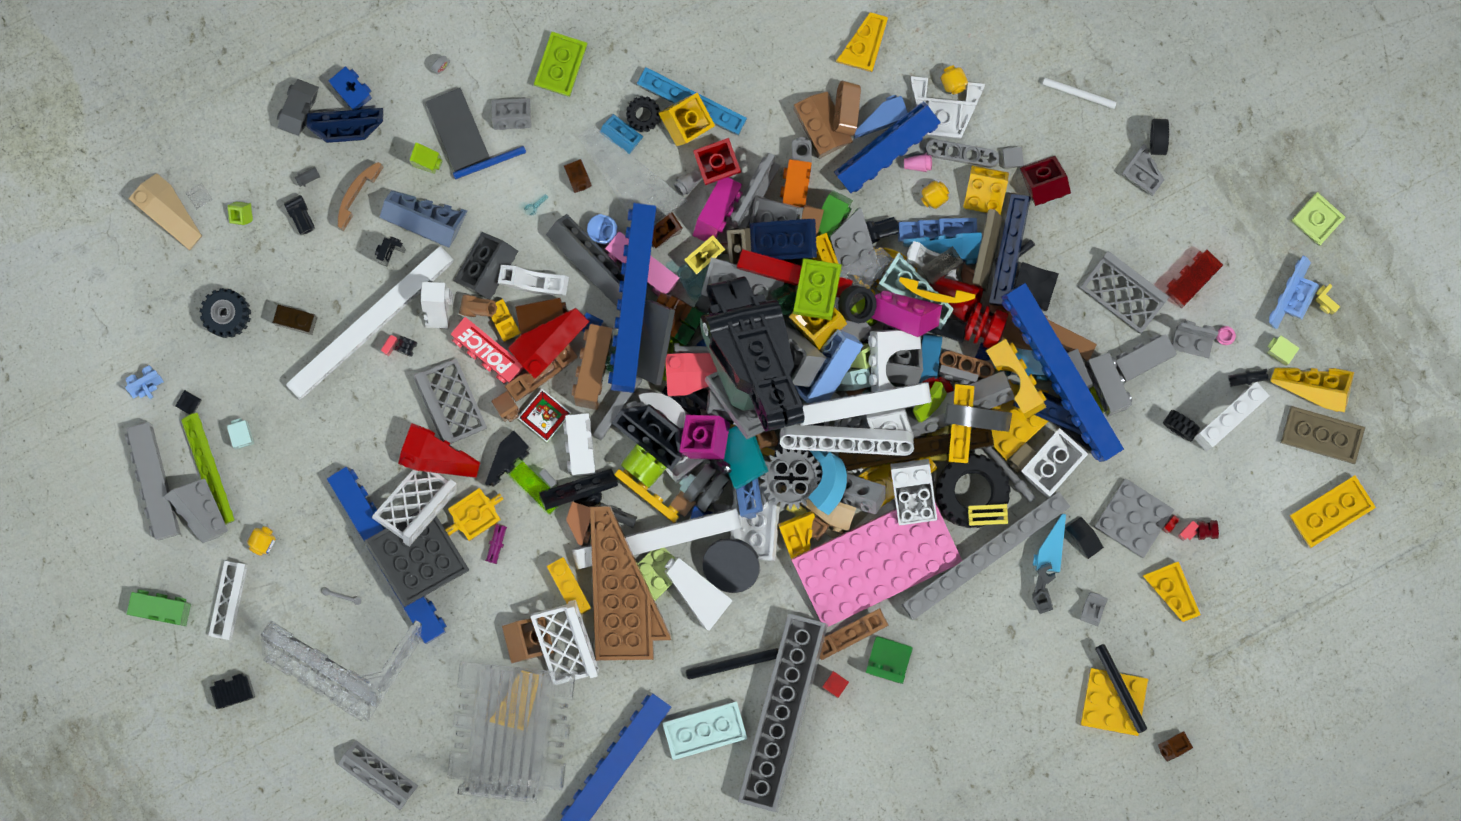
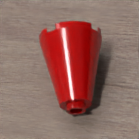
[929,276,983,322]

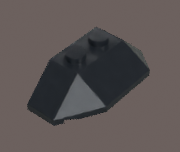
[612,404,682,471]

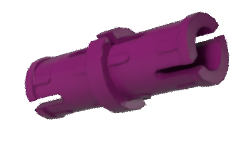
[485,524,507,564]

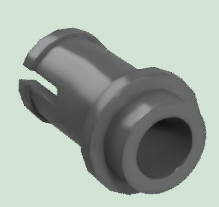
[295,166,320,187]

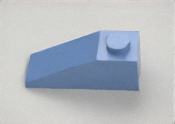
[853,95,908,139]

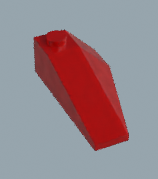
[508,308,589,379]
[398,423,480,478]

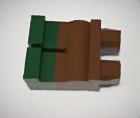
[656,293,706,346]

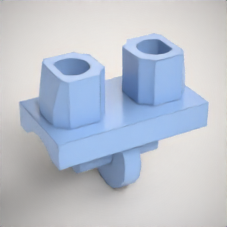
[125,365,164,399]

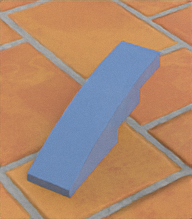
[898,218,978,242]

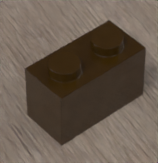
[272,304,317,335]

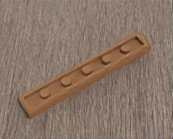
[988,303,1097,361]

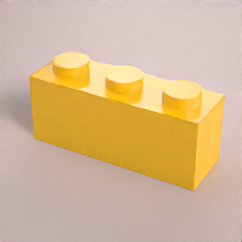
[547,557,592,615]

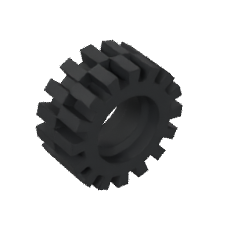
[626,96,660,132]
[1163,410,1200,442]

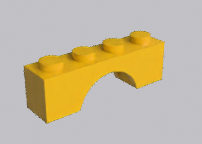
[986,339,1046,419]

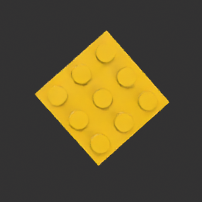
[976,379,1049,461]
[1080,668,1148,736]

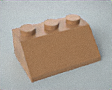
[794,92,853,159]

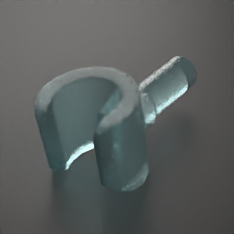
[524,194,548,216]

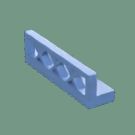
[736,478,763,519]

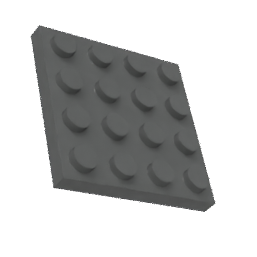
[364,509,469,608]

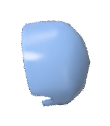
[587,214,618,244]

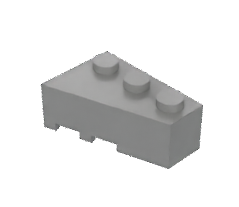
[163,478,228,543]

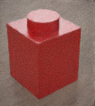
[822,671,849,698]

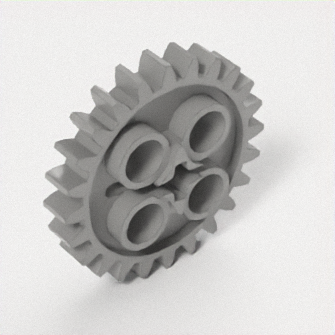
[760,448,822,510]

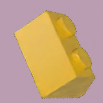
[659,92,715,147]
[789,307,847,350]

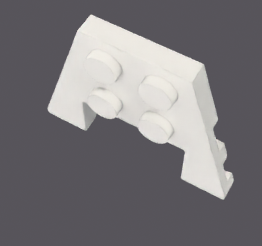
[911,76,985,139]

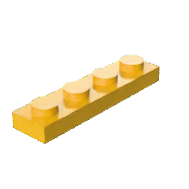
[949,384,975,463]
[614,469,679,523]

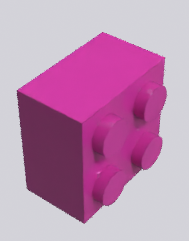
[679,415,730,460]

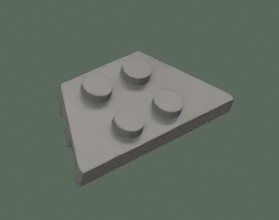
[829,207,883,279]

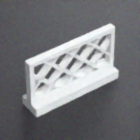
[372,470,457,547]
[530,600,599,685]

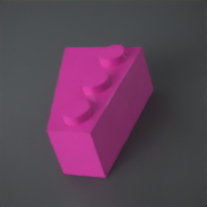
[693,177,743,242]
[871,291,942,337]

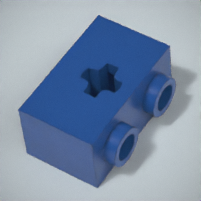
[328,66,372,110]

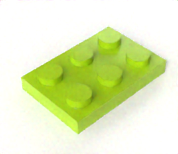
[534,31,588,97]
[793,258,842,320]

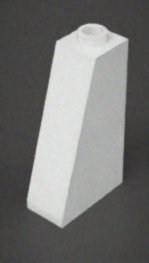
[664,557,733,631]

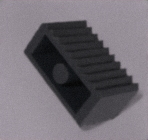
[210,673,256,710]

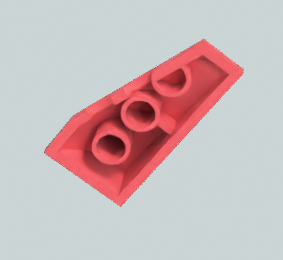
[666,353,717,397]

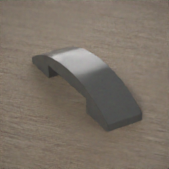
[944,403,1012,432]

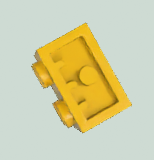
[963,165,1009,215]

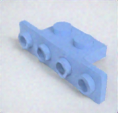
[1269,255,1319,329]

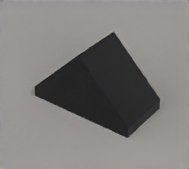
[1065,517,1104,559]

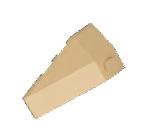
[781,485,856,534]

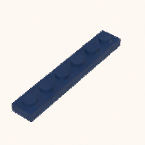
[989,194,1031,306]

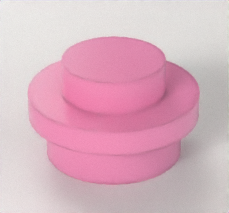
[1216,326,1236,345]

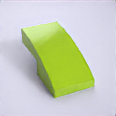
[913,381,947,423]

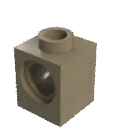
[1009,443,1037,474]

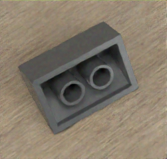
[454,232,518,300]

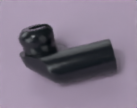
[574,492,602,507]

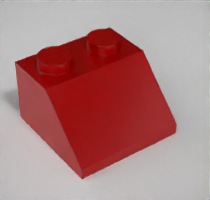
[693,138,741,185]

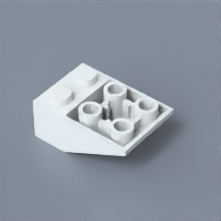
[890,459,937,525]

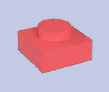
[1178,521,1199,541]

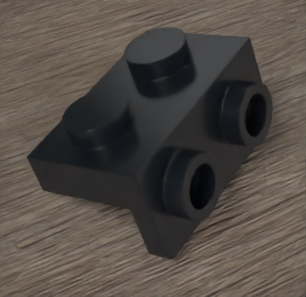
[375,236,406,267]

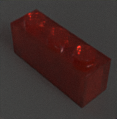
[1165,250,1223,308]

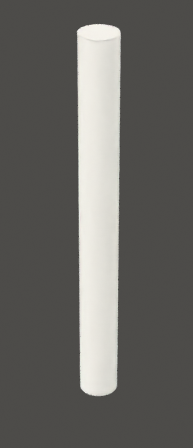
[1043,77,1117,109]

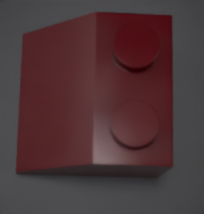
[1020,156,1071,206]

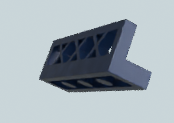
[1013,386,1082,434]

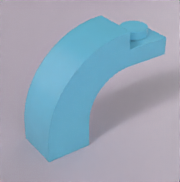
[809,451,847,515]

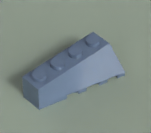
[380,190,468,248]

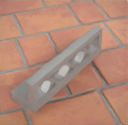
[338,740,418,810]

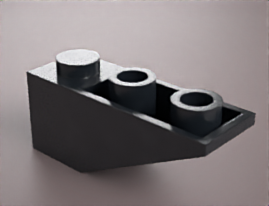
[485,431,531,488]

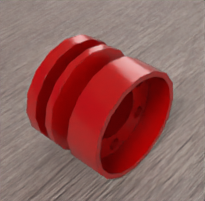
[964,302,1009,349]

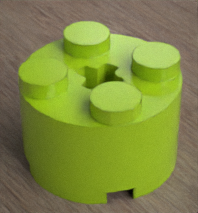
[621,444,666,488]

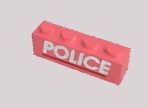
[451,317,524,384]

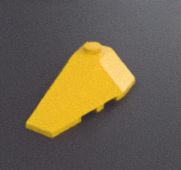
[1271,368,1354,412]

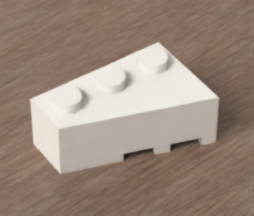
[421,282,453,329]
[563,413,596,476]

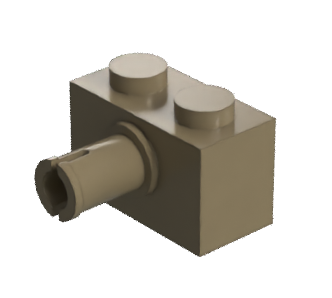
[720,227,751,264]

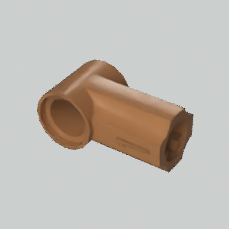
[459,295,497,317]

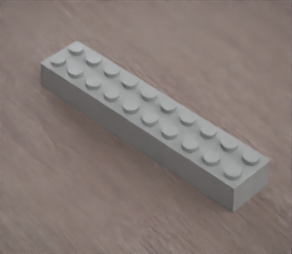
[738,613,828,813]

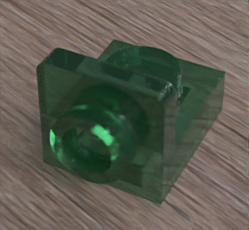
[770,284,796,315]

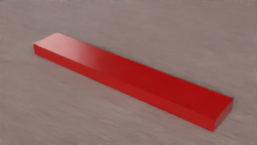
[737,249,853,298]

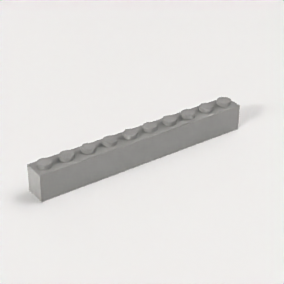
[902,492,1070,620]

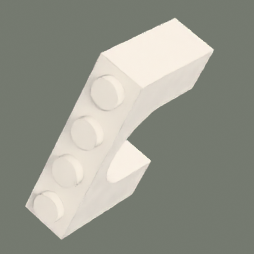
[868,329,921,408]
[1194,382,1270,452]

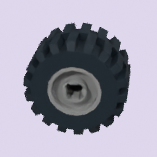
[199,288,251,338]

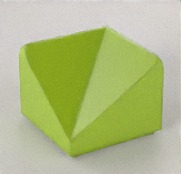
[227,201,253,225]

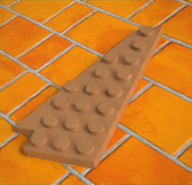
[590,506,671,661]

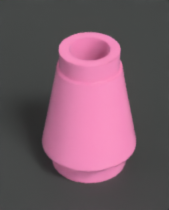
[904,153,932,172]

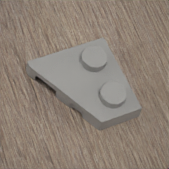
[1122,144,1164,196]

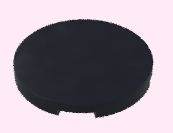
[702,539,760,593]

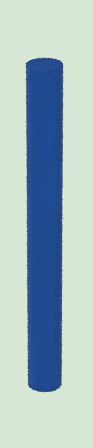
[453,146,526,180]

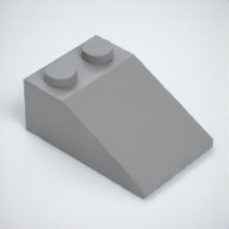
[883,324,923,385]

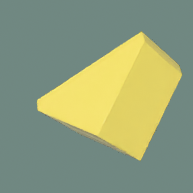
[684,235,725,274]

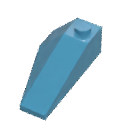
[903,232,982,265]

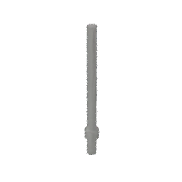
[971,427,1036,503]

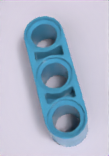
[919,334,942,383]

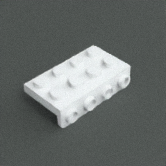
[730,482,782,561]

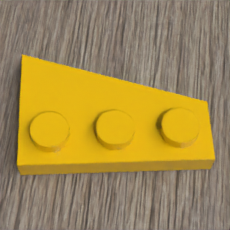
[1143,561,1201,622]

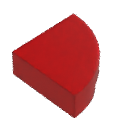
[1162,515,1179,533]

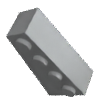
[785,321,826,387]

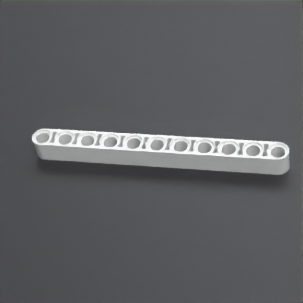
[286,246,454,400]

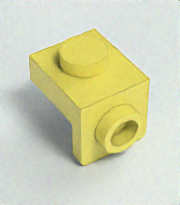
[1315,284,1340,315]

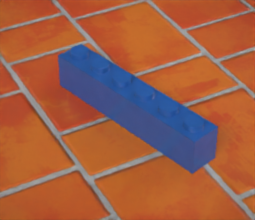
[834,101,941,194]

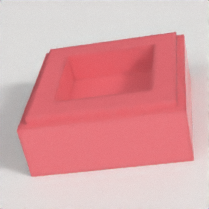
[381,335,399,356]

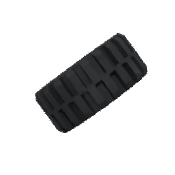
[936,453,1011,528]

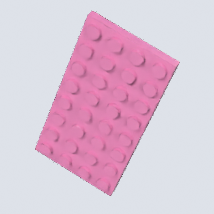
[791,503,962,627]

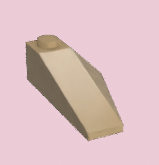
[128,173,202,250]

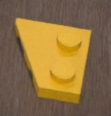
[778,511,815,559]

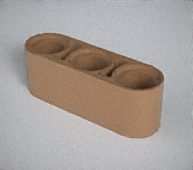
[833,80,861,136]
[939,351,994,380]

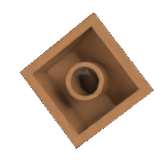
[502,617,554,664]

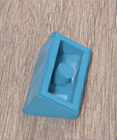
[600,114,643,155]

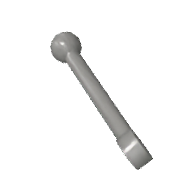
[322,588,361,605]

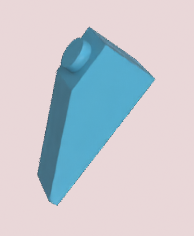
[1033,514,1066,573]

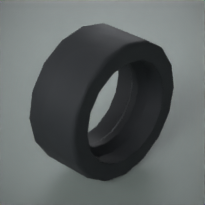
[1150,119,1169,155]
[838,285,877,323]

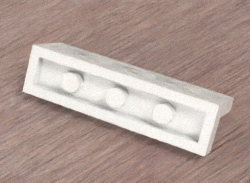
[208,561,248,641]

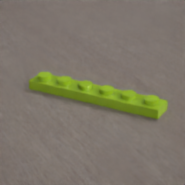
[181,413,235,525]

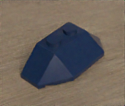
[307,108,384,143]

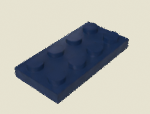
[750,219,817,260]

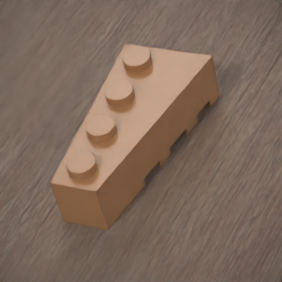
[571,324,613,410]

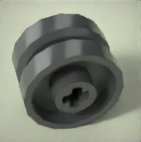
[683,463,729,513]

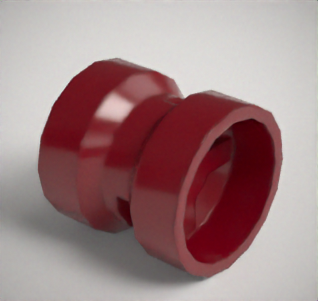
[1197,520,1219,540]

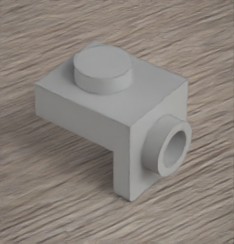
[1080,592,1108,626]

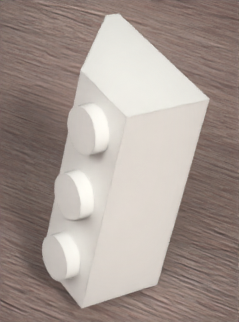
[1021,428,1088,498]

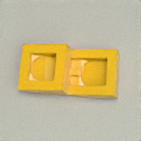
[491,298,520,342]

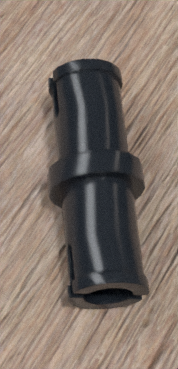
[1228,369,1269,387]

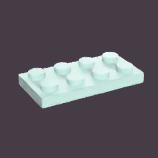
[662,702,747,760]

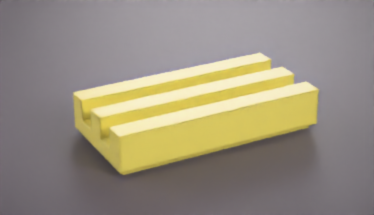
[968,504,1008,526]

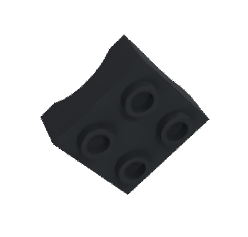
[1013,262,1059,311]

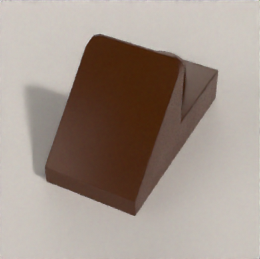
[652,212,683,248]

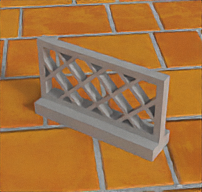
[727,153,780,228]
[1080,251,1169,334]
[414,359,487,445]

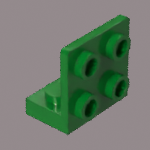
[865,636,913,684]

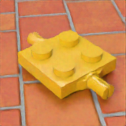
[445,488,504,541]

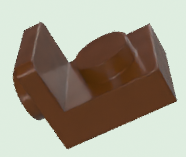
[564,159,592,193]
[1158,731,1193,762]

